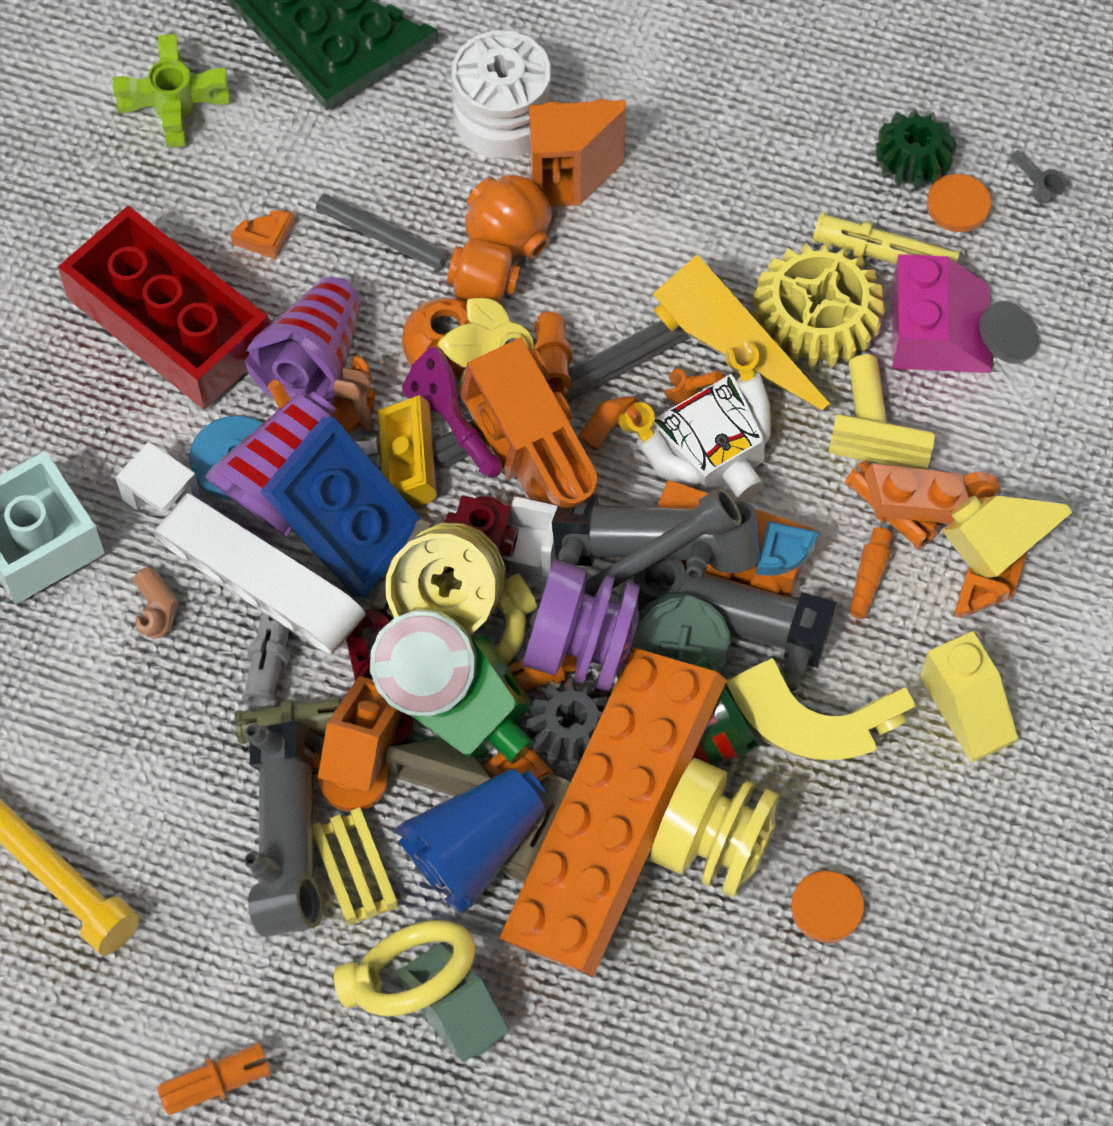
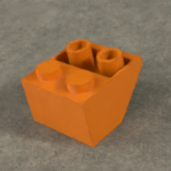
[529,99,626,207]

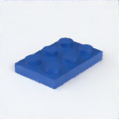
[260,417,422,598]

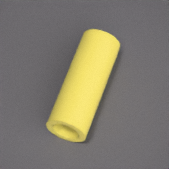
[849,354,887,423]

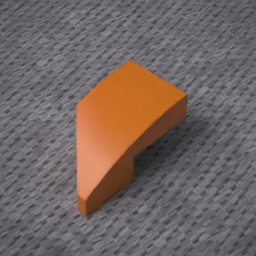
[954,552,1027,619]

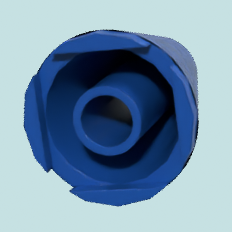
[394,769,547,914]

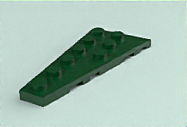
[225,0,438,111]

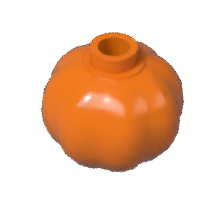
[465,174,552,261]

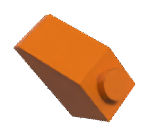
[318,676,403,793]

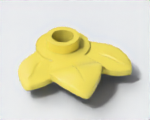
[438,298,534,394]

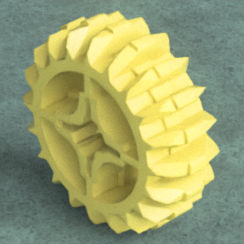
[753,242,885,369]

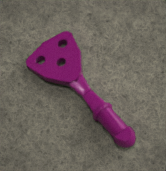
[402,347,502,478]

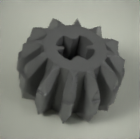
[526,678,609,772]

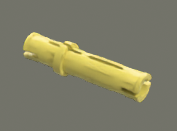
[812,212,960,264]

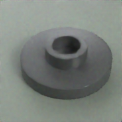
[979,301,1038,364]

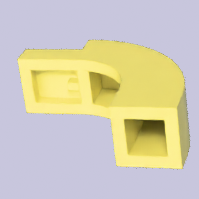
[725,658,916,760]

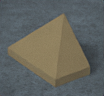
[385,739,490,797]

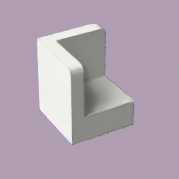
[116,441,200,512]
[502,497,558,578]

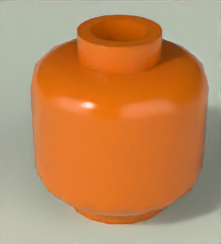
[447,238,521,304]

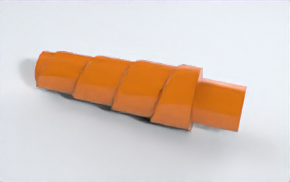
[849,527,893,619]

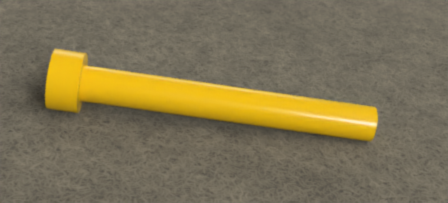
[0,798,140,956]

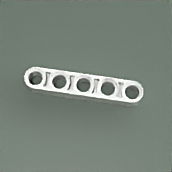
[153,493,366,656]

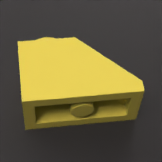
[942,496,1072,578]
[920,631,1018,763]

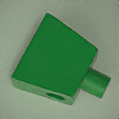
[412,635,534,764]

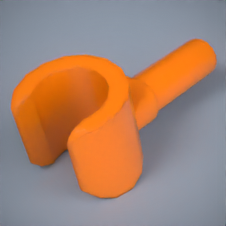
[664,368,723,406]

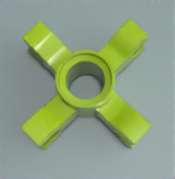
[112,34,230,148]

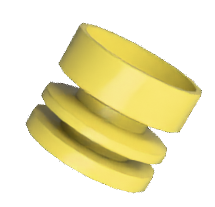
[386,523,505,635]
[650,758,780,898]

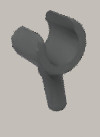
[1011,150,1067,204]

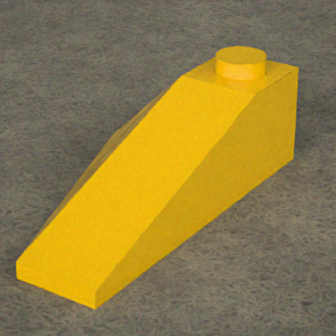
[653,254,830,412]

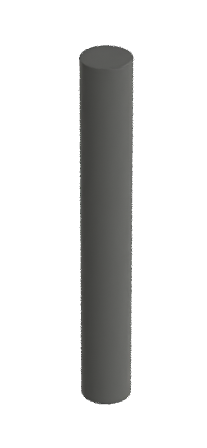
[316,193,448,271]

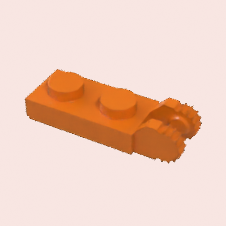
[864,463,1000,524]

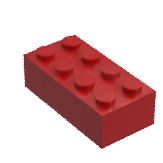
[58,205,269,410]

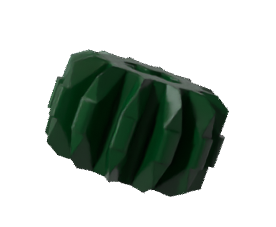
[875,107,957,191]

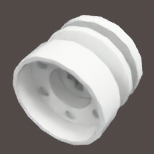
[452,31,551,158]

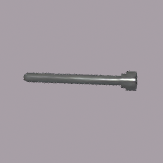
[530,488,741,628]

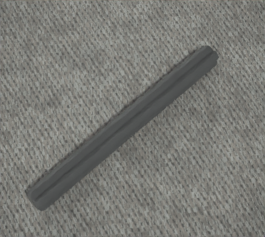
[433,320,689,468]

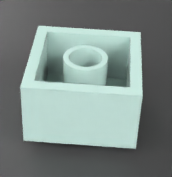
[0,451,105,605]

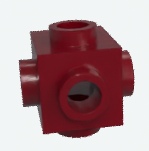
[444,495,519,557]

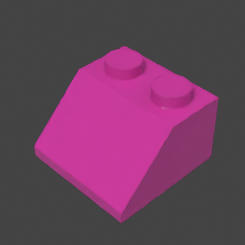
[892,254,991,373]

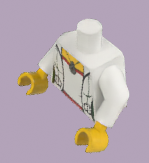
[619,342,771,501]

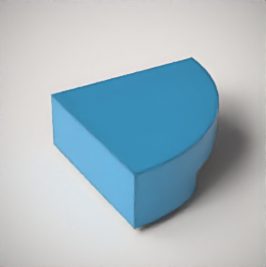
[756,521,819,576]

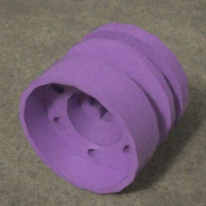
[522,559,640,691]

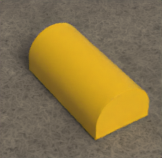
[378,395,437,507]

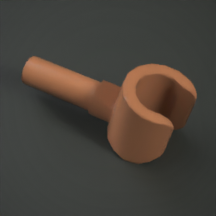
[334,367,375,432]

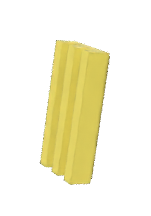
[828,414,935,470]
[313,807,398,927]

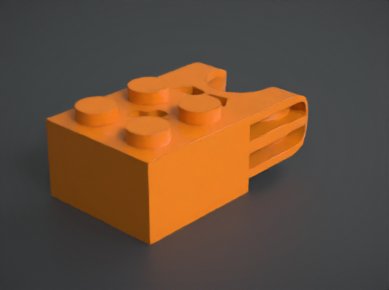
[461,337,597,508]

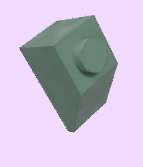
[395,943,509,1063]

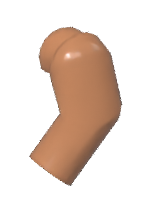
[133,566,179,639]

